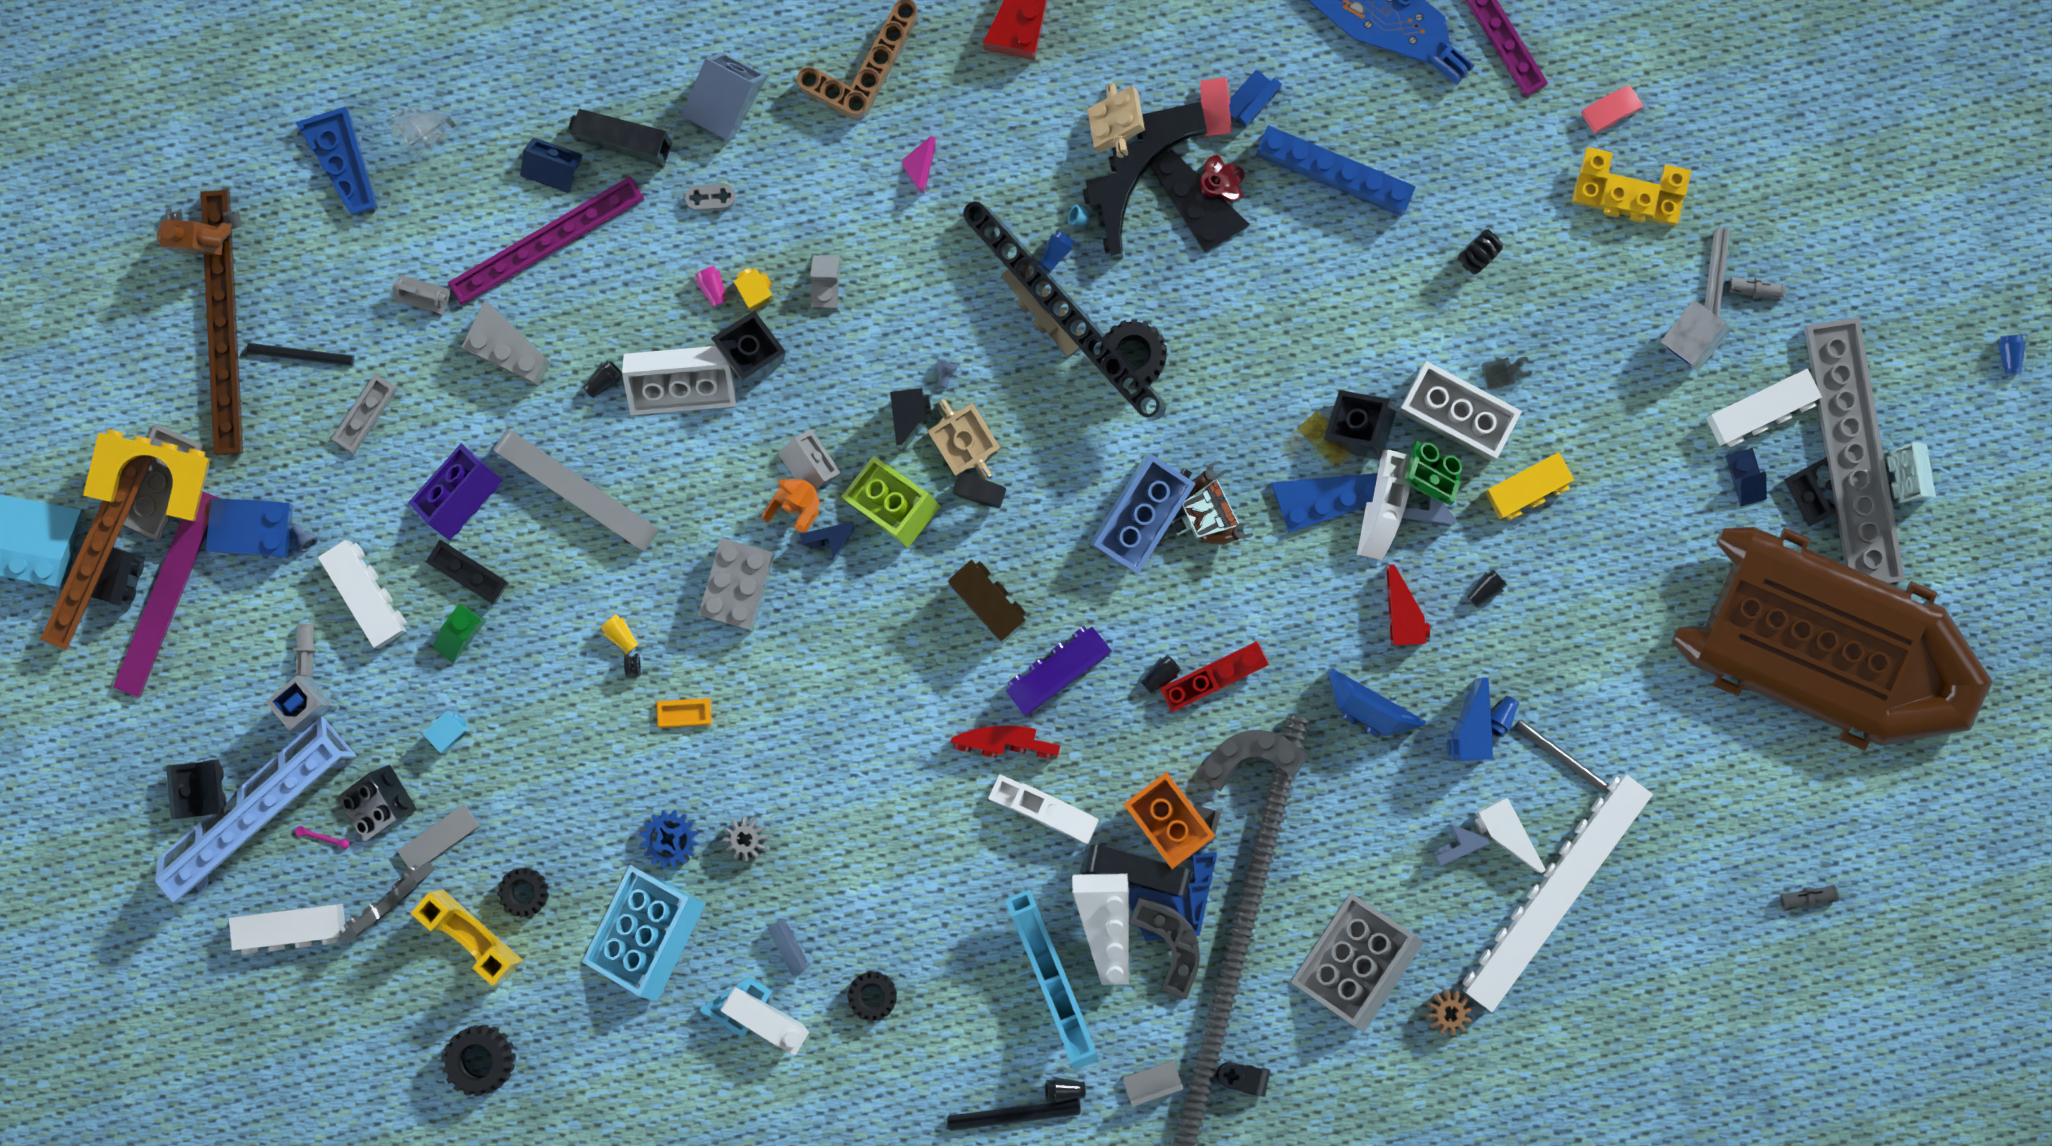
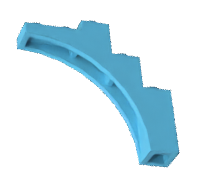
[1005,889,1099,1070]

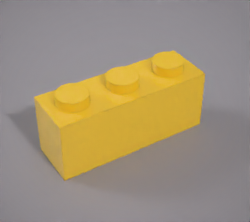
[1484,452,1574,521]

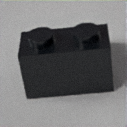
[711,310,786,382]
[890,388,932,451]
[1324,390,1396,460]

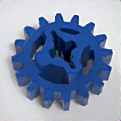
[640,810,699,868]

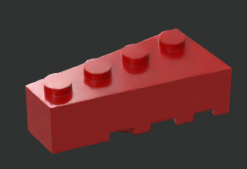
[983,0,1048,60]

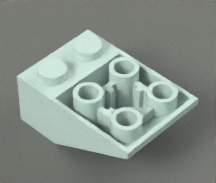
[1885,442,1936,504]

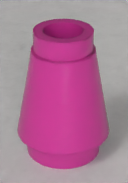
[695,265,727,307]

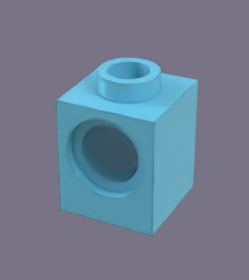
[422,711,469,753]

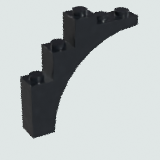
[1082,102,1208,260]

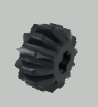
[1458,229,1504,275]

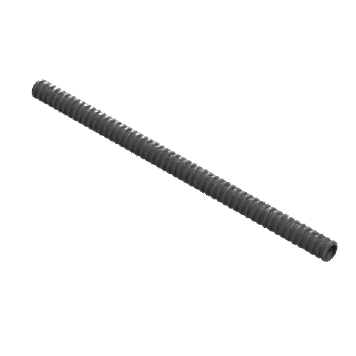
[1173,714,1310,1146]

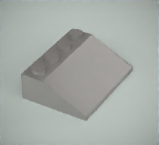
[1291,893,1424,1033]

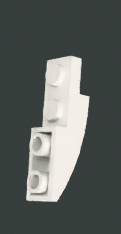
[1357,450,1411,560]
[988,774,1099,844]

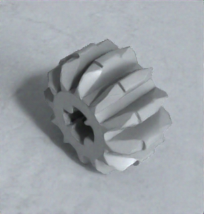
[722,816,769,862]

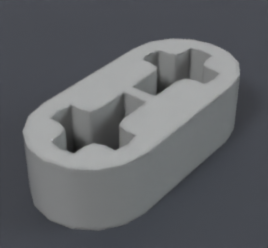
[685,184,736,211]

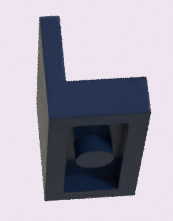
[520,137,583,193]

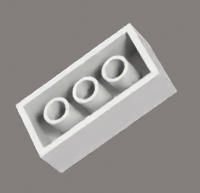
[1398,361,1522,462]

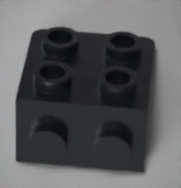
[92,548,145,608]
[166,759,226,820]
[338,764,417,841]

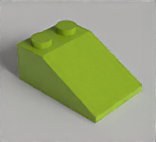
[841,455,941,548]

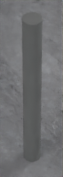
[1515,720,1608,792]

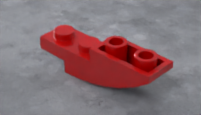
[1160,641,1270,713]
[950,725,1061,760]

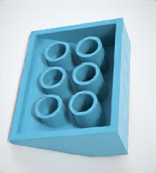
[0,495,83,588]
[582,865,706,1001]

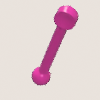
[295,826,349,849]

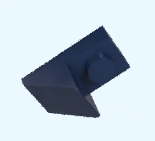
[1725,448,1767,507]
[800,522,855,561]

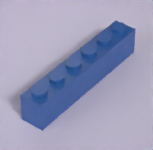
[1256,125,1416,216]

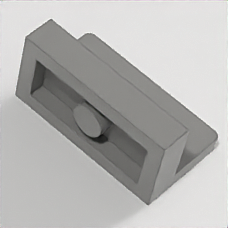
[778,429,841,490]
[1122,1060,1184,1107]

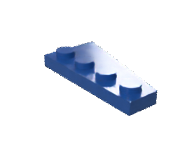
[295,106,378,216]
[1271,473,1378,533]

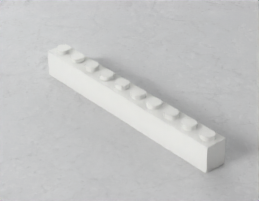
[1462,775,1653,1012]

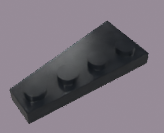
[1150,149,1250,253]

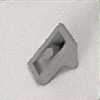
[810,255,840,309]

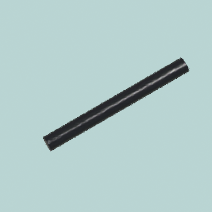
[246,343,354,366]

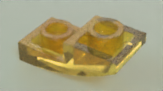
[1298,410,1352,469]

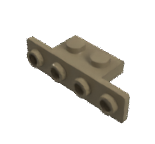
[1002,268,1082,357]

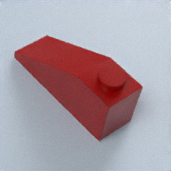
[1386,564,1430,646]

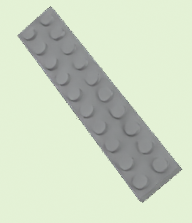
[1804,317,1905,583]

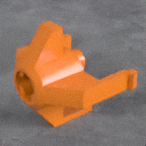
[761,479,820,533]

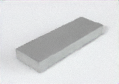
[331,373,399,454]
[397,804,480,869]

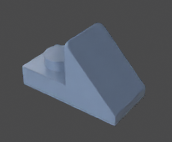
[1401,496,1456,526]
[1433,824,1490,866]

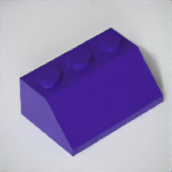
[408,443,503,541]

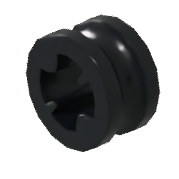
[624,653,641,678]

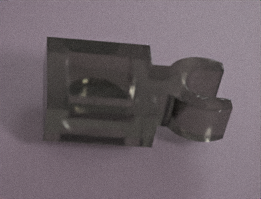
[1481,357,1532,391]

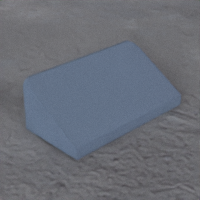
[767,919,809,975]

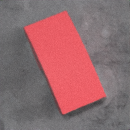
[1200,77,1232,136]
[1581,85,1644,134]

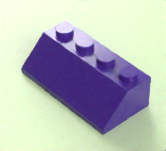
[1005,626,1112,716]

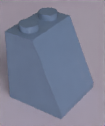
[681,52,768,141]

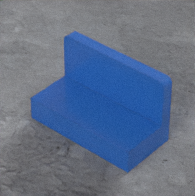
[1229,70,1282,129]

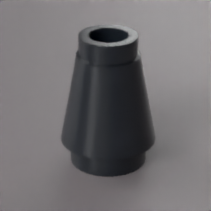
[583,359,622,398]
[1467,569,1507,608]
[1141,654,1181,693]
[1045,1077,1086,1104]

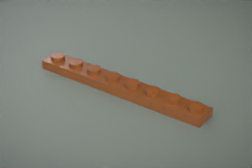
[40,456,154,650]

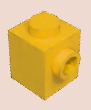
[733,268,774,312]

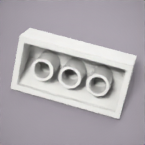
[622,346,737,415]

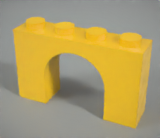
[83,429,211,521]
[411,889,523,986]

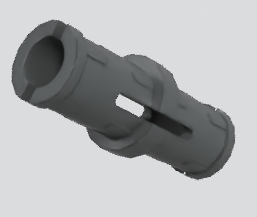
[1780,885,1839,911]

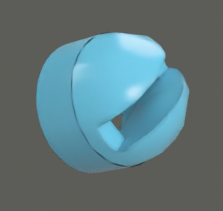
[1068,204,1091,227]

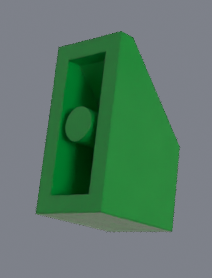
[432,604,486,664]

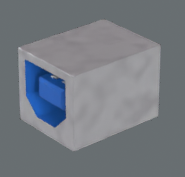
[1660,300,1731,372]
[266,676,334,732]

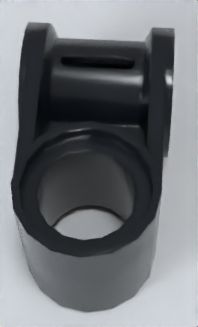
[1216,1062,1271,1097]

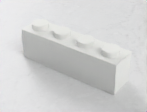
[1706,368,1822,447]
[318,540,407,649]
[229,904,346,955]

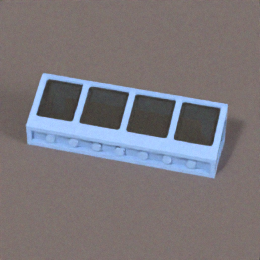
[155,716,357,903]

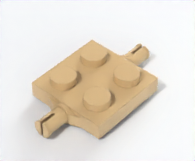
[1088,83,1145,158]
[927,398,1001,480]

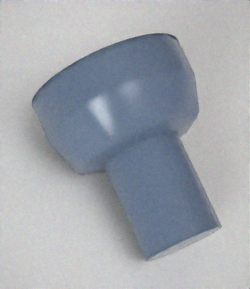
[936,359,958,387]
[290,524,318,552]

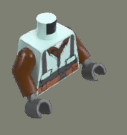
[1171,461,1253,545]

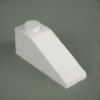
[1474,797,1546,873]
[720,986,809,1055]

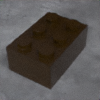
[947,559,1026,644]

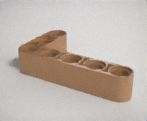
[797,0,918,120]

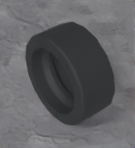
[953,473,1006,509]

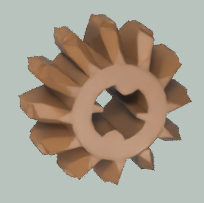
[1426,989,1473,1036]

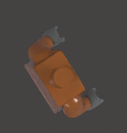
[157,208,242,255]

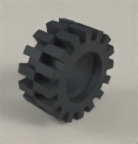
[497,868,549,917]
[847,971,897,1022]

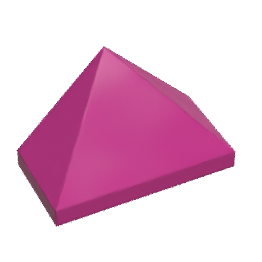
[902,136,936,194]

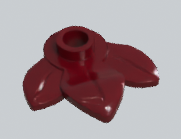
[1200,155,1245,202]

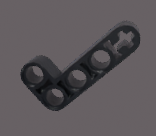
[1079,844,1192,898]

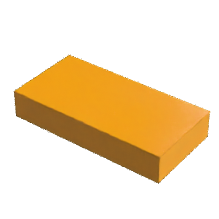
[656,698,712,728]

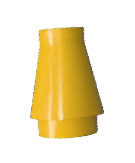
[600,614,639,654]

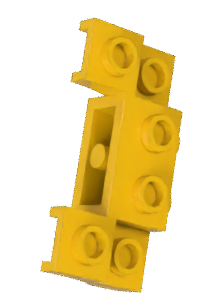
[1571,147,1692,226]

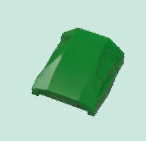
[1405,440,1462,505]

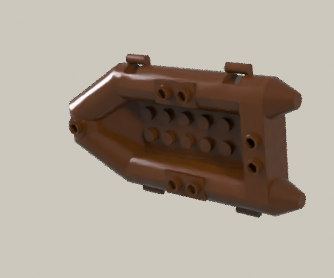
[1672,527,1993,751]

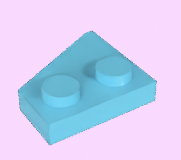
[699,976,773,1038]

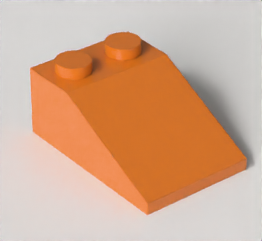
[1123,771,1216,870]

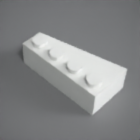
[1072,874,1129,985]

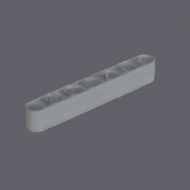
[493,428,659,552]

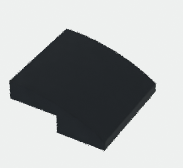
[1783,457,1836,527]

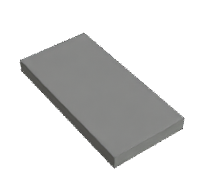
[123,423,205,542]

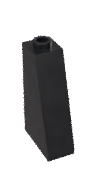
[569,109,672,167]

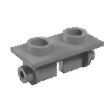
[392,275,452,315]

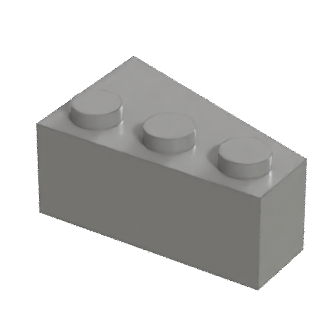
[461,300,550,386]

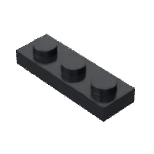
[426,540,509,605]

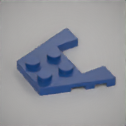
[1128,852,1217,941]

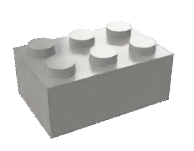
[698,538,775,631]

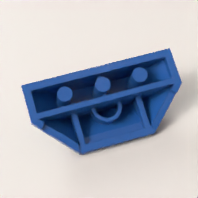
[1327,668,1426,738]

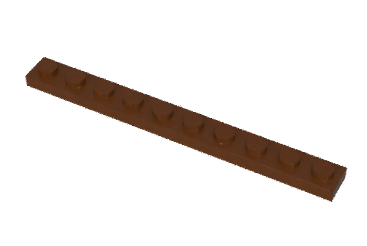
[200,190,243,455]

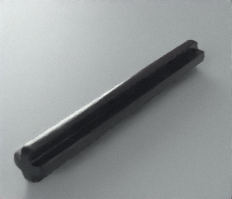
[947,1100,1081,1131]

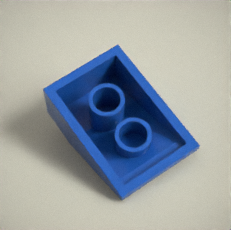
[206,498,293,558]
[1447,677,1493,761]

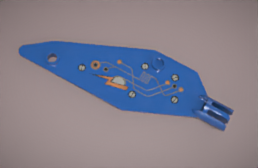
[1307,0,1474,85]

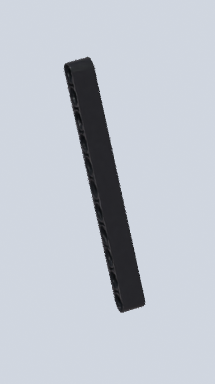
[963,201,1166,420]

